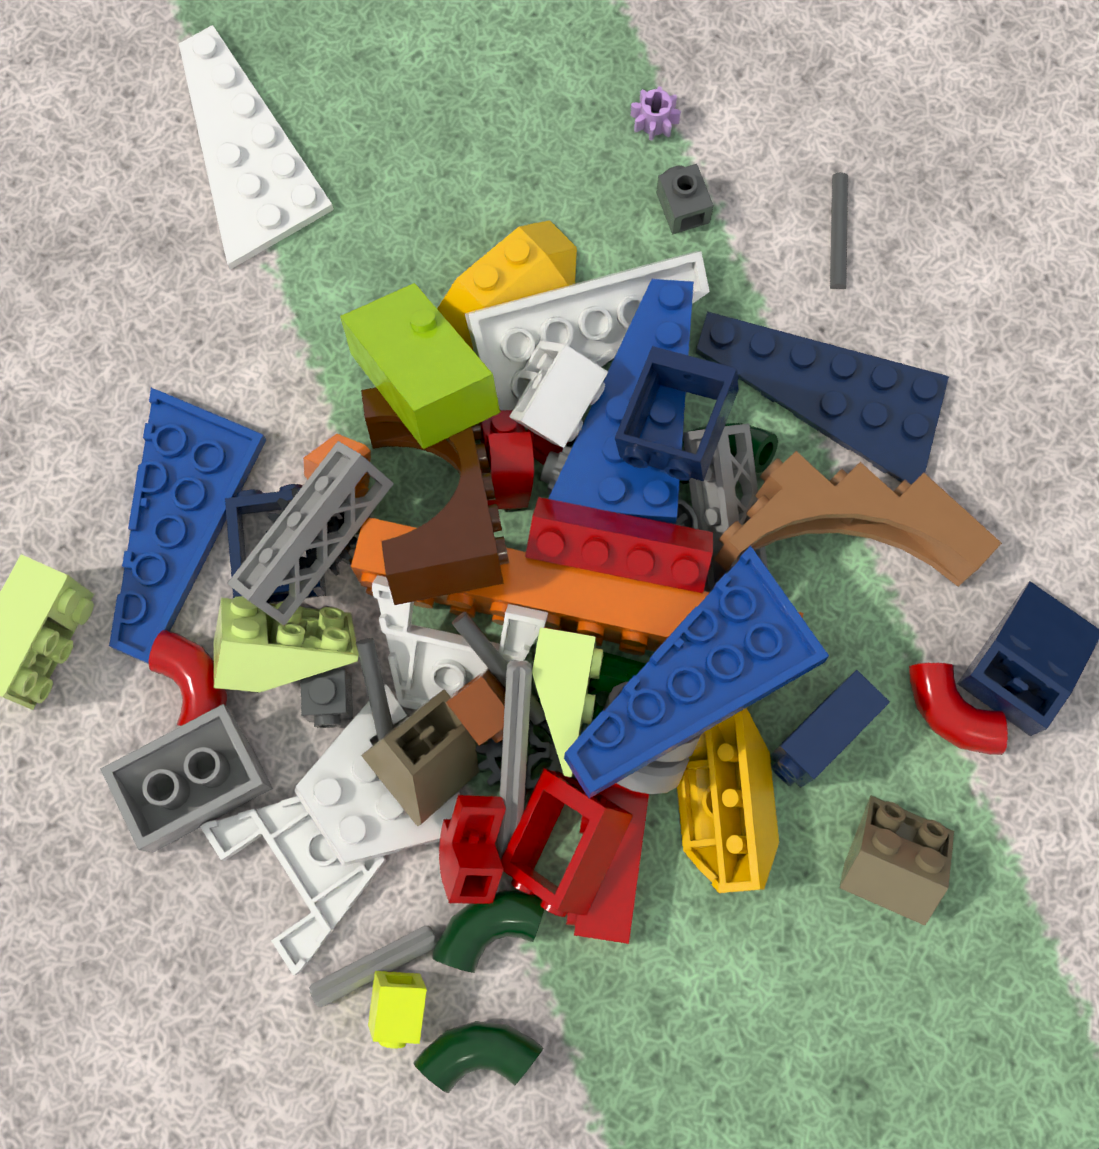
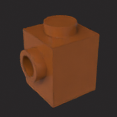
[446,668,506,746]

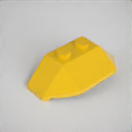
[437,220,577,350]
[677,708,779,893]

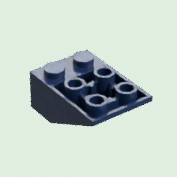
[957,581,1099,736]

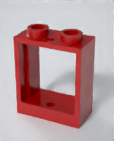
[501,769,633,917]

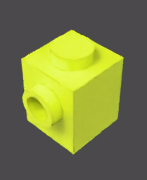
[368,971,427,1049]

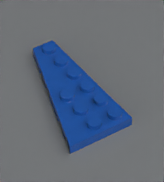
[548,279,694,524]
[109,387,266,664]
[564,545,829,798]

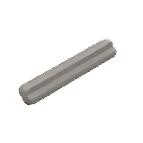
[309,926,438,1007]

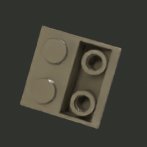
[361,689,479,827]
[839,795,954,925]

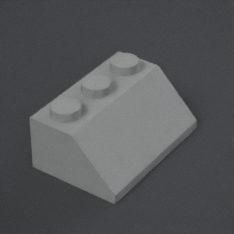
[100,704,273,853]

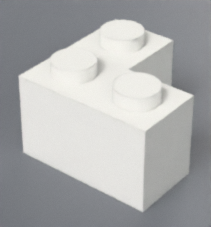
[509,340,608,448]

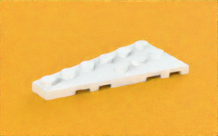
[179,25,334,270]
[465,251,710,410]

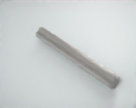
[497,660,532,860]

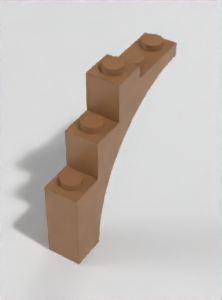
[714,451,1002,587]

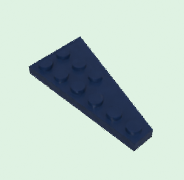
[696,311,949,485]

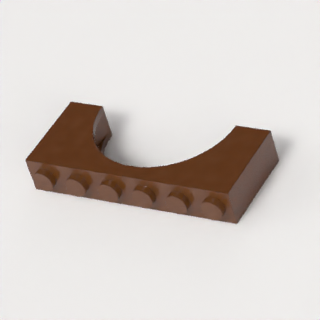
[361,387,509,605]

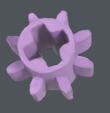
[630,86,681,140]

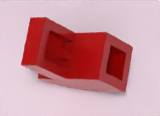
[480,410,534,509]
[439,795,506,904]

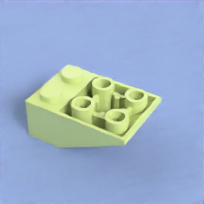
[0,554,94,710]
[213,596,359,693]
[532,627,603,777]

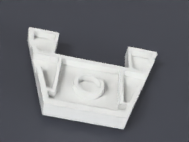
[372,575,548,710]
[294,684,460,866]
[200,796,387,976]

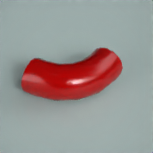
[149,630,227,726]
[909,663,1008,755]

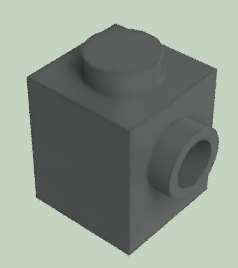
[656,164,714,235]
[300,668,353,728]

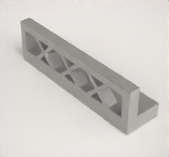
[683,424,768,592]
[227,441,394,626]

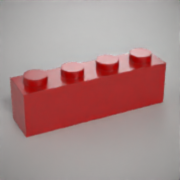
[525,497,713,594]
[566,783,649,944]

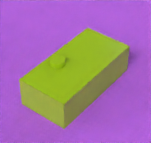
[340,283,500,449]

